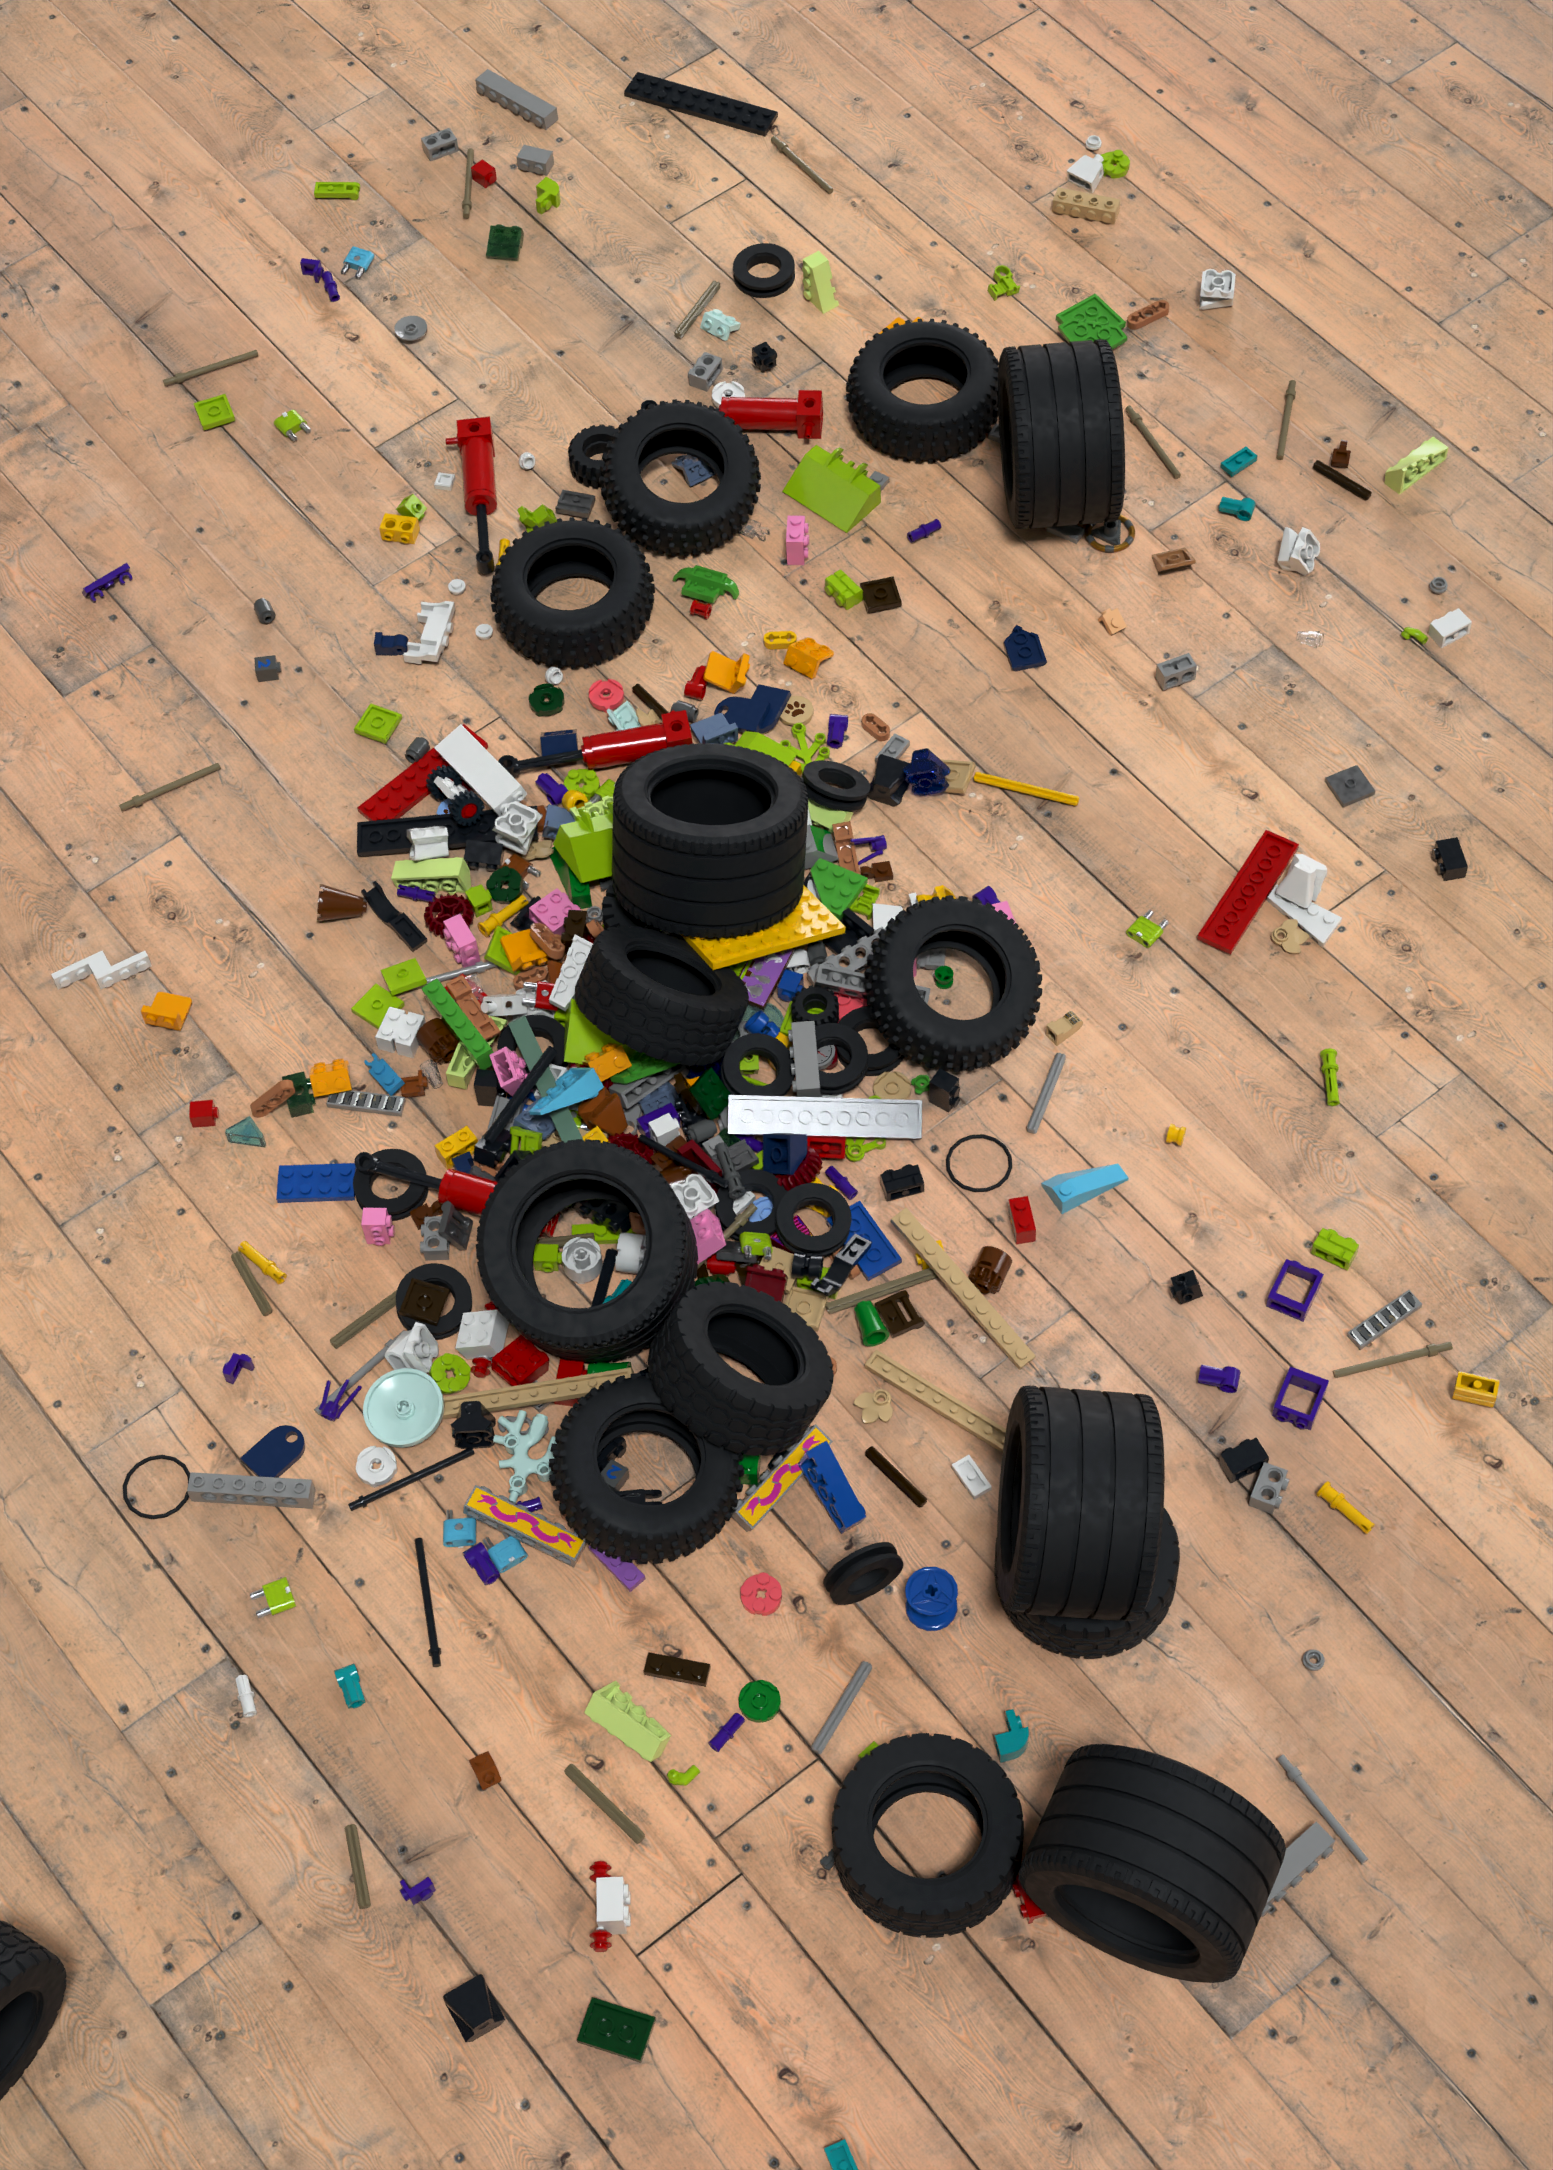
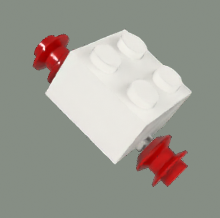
[455,1301,509,1378]
[589,1861,631,1952]

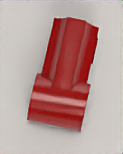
[684,665,708,700]

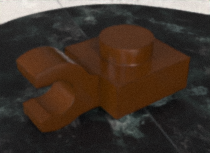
[1331,440,1351,468]
[860,861,893,882]
[409,1200,443,1230]

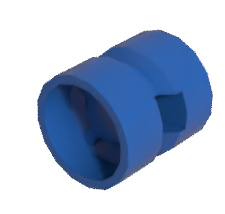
[744,1010,780,1038]

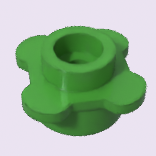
[911,1075,930,1095]

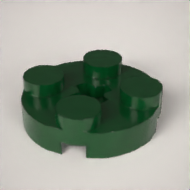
[529,683,565,717]
[486,866,524,904]

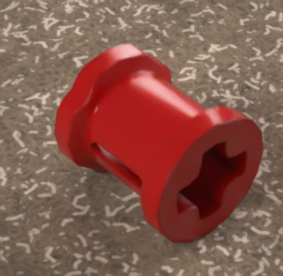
[690,599,712,619]

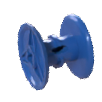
[905,1567,958,1631]

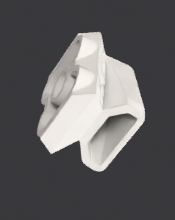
[1199,269,1236,310]
[1277,527,1320,576]
[492,801,542,855]
[407,826,449,861]
[1275,854,1327,908]
[671,1174,719,1220]
[384,1322,439,1373]

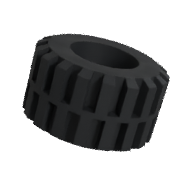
[791,985,839,1026]

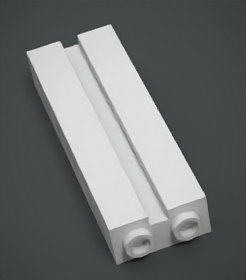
[434,724,528,817]

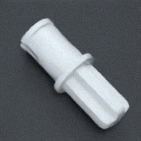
[236,1675,257,1718]

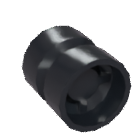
[792,1252,823,1280]

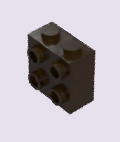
[561,910,590,956]

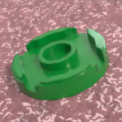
[738,1680,781,1723]

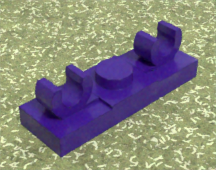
[82,563,132,603]

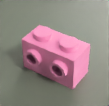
[361,1208,395,1246]

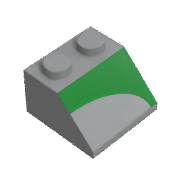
[805,824,839,869]

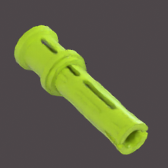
[1320,1048,1340,1106]

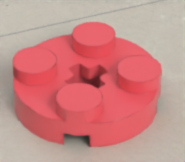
[589,679,624,713]
[740,1572,782,1616]

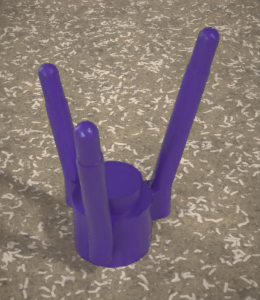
[850,835,887,865]
[319,1379,362,1422]

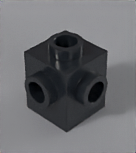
[752,342,777,372]
[1170,1270,1203,1304]

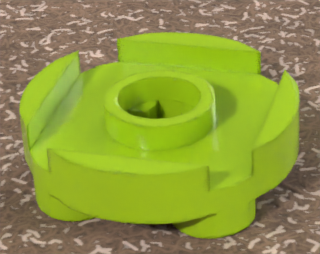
[1101,150,1130,179]
[563,769,600,801]
[429,1353,471,1395]

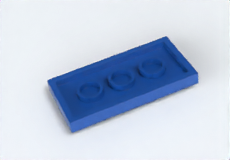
[276,1163,357,1203]
[826,1201,902,1281]

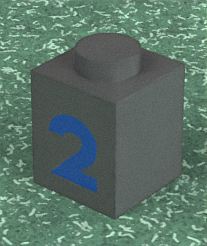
[254,655,282,682]
[601,1459,630,1492]

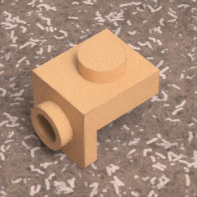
[1098,608,1127,635]

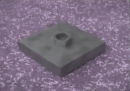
[1325,765,1375,807]
[716,1241,759,1263]

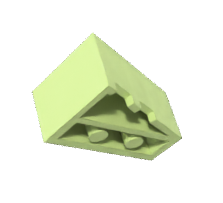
[802,251,839,314]

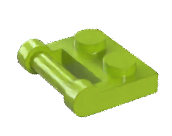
[510,1126,543,1155]

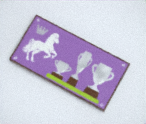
[739,947,796,1010]

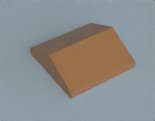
[1152,548,1196,572]

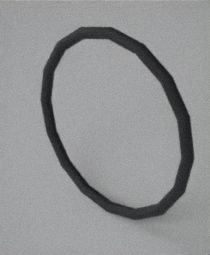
[946,1134,1012,1192]
[123,1455,190,1519]

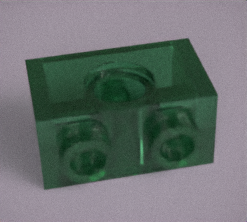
[282,1071,316,1118]

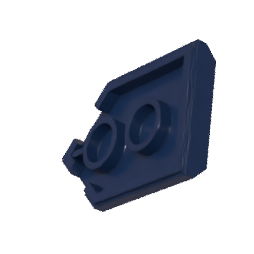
[1004,625,1047,671]

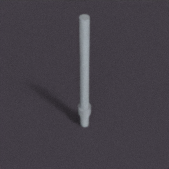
[411,961,497,990]
[314,1330,405,1415]
[1277,1754,1368,1864]

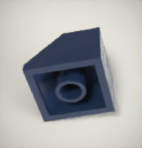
[540,729,578,756]
[763,1133,807,1175]

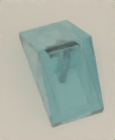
[225,1116,266,1148]

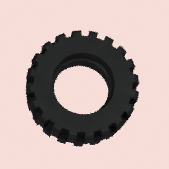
[568,424,619,489]

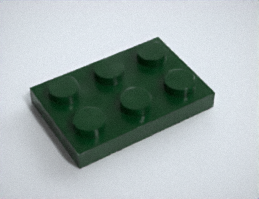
[577,1997,656,2063]

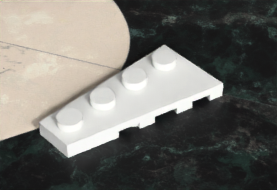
[1267,884,1342,948]
[549,935,593,1011]

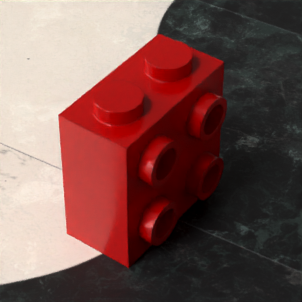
[492,1335,549,1386]

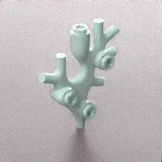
[493,1410,557,1504]

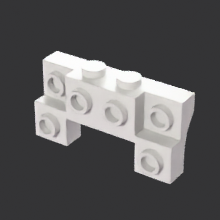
[403,601,455,664]

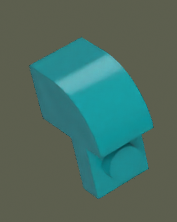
[994,1709,1029,1763]

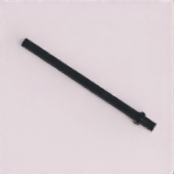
[348,1447,475,1511]
[414,1538,441,1667]

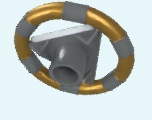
[1085,514,1135,553]

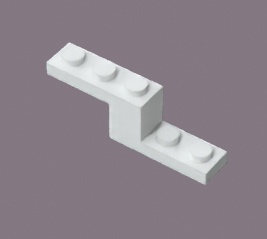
[51,951,152,990]

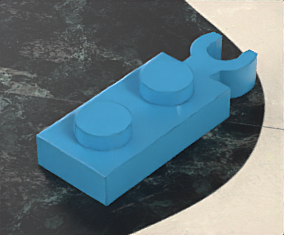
[364,1053,405,1096]

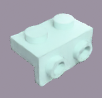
[700,309,741,341]
[606,701,641,731]

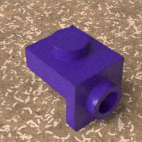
[300,258,324,283]
[223,1353,255,1384]
[399,1877,436,1905]

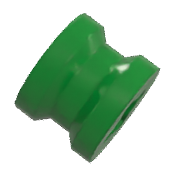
[935,966,954,989]

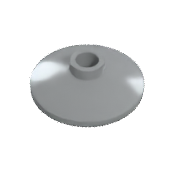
[394,316,427,341]

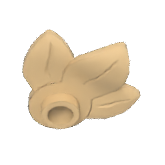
[636,708,662,726]
[521,839,554,861]
[1271,919,1309,954]
[853,1389,893,1424]

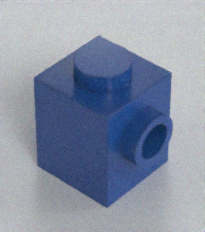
[777,970,804,1001]

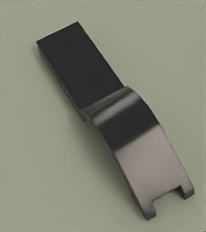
[361,881,427,952]
[810,1234,872,1296]

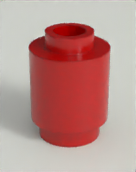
[707,1254,736,1275]

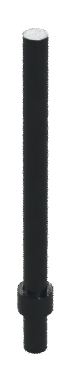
[638,1134,729,1188]

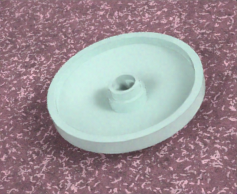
[363,1368,444,1448]

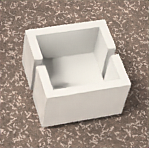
[375,1007,426,1058]

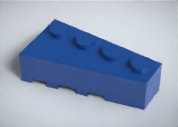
[798,1440,867,1534]

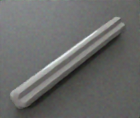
[1027,1053,1066,1134]
[811,1661,872,1754]

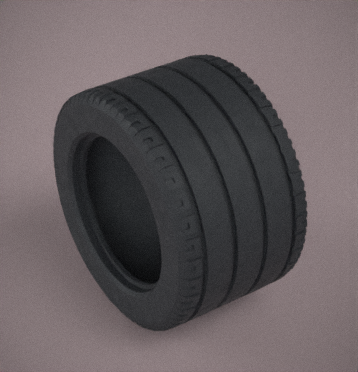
[998,339,1125,529]
[612,743,808,938]
[476,1139,698,1364]
[997,1385,1165,1621]
[1019,1744,1286,1983]

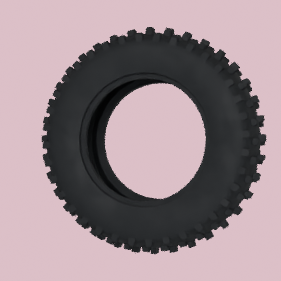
[846,319,999,463]
[599,399,761,557]
[490,517,655,669]
[864,895,1042,1072]
[549,1373,744,1564]

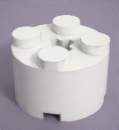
[615,1233,646,1274]
[562,1237,603,1284]

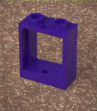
[1266,1259,1324,1322]
[1272,1366,1329,1430]

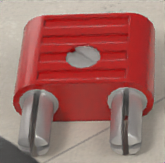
[522,981,558,1011]

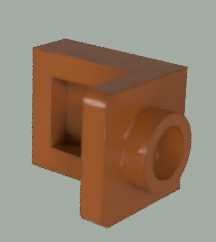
[401,1070,428,1098]
[469,1751,502,1790]

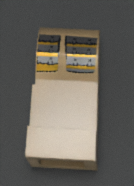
[1046,1011,1083,1046]

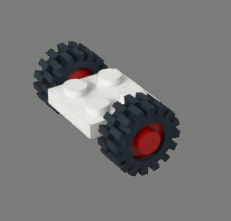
[426,765,485,826]

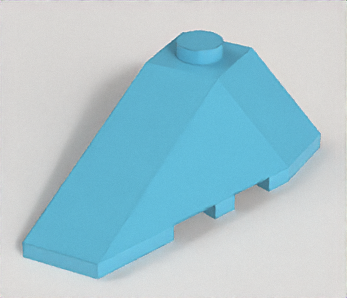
[529,1068,604,1115]
[1041,1164,1129,1214]

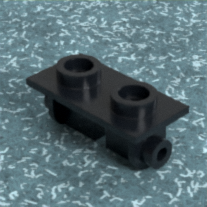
[510,896,541,931]

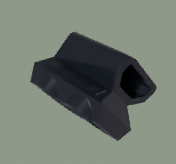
[867,754,913,807]
[451,1401,496,1449]
[443,1974,505,2042]

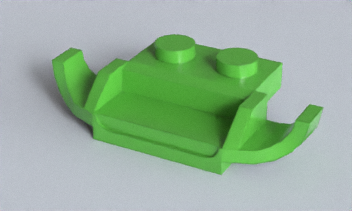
[672,565,739,603]

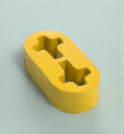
[763,631,797,649]

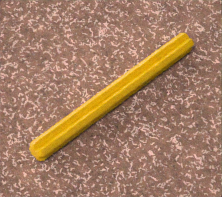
[974,772,1079,806]

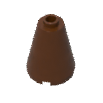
[317,884,367,921]

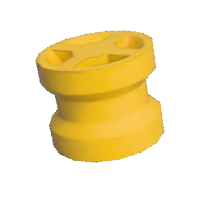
[1166,1124,1186,1146]

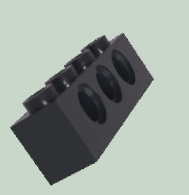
[567,1199,636,1234]

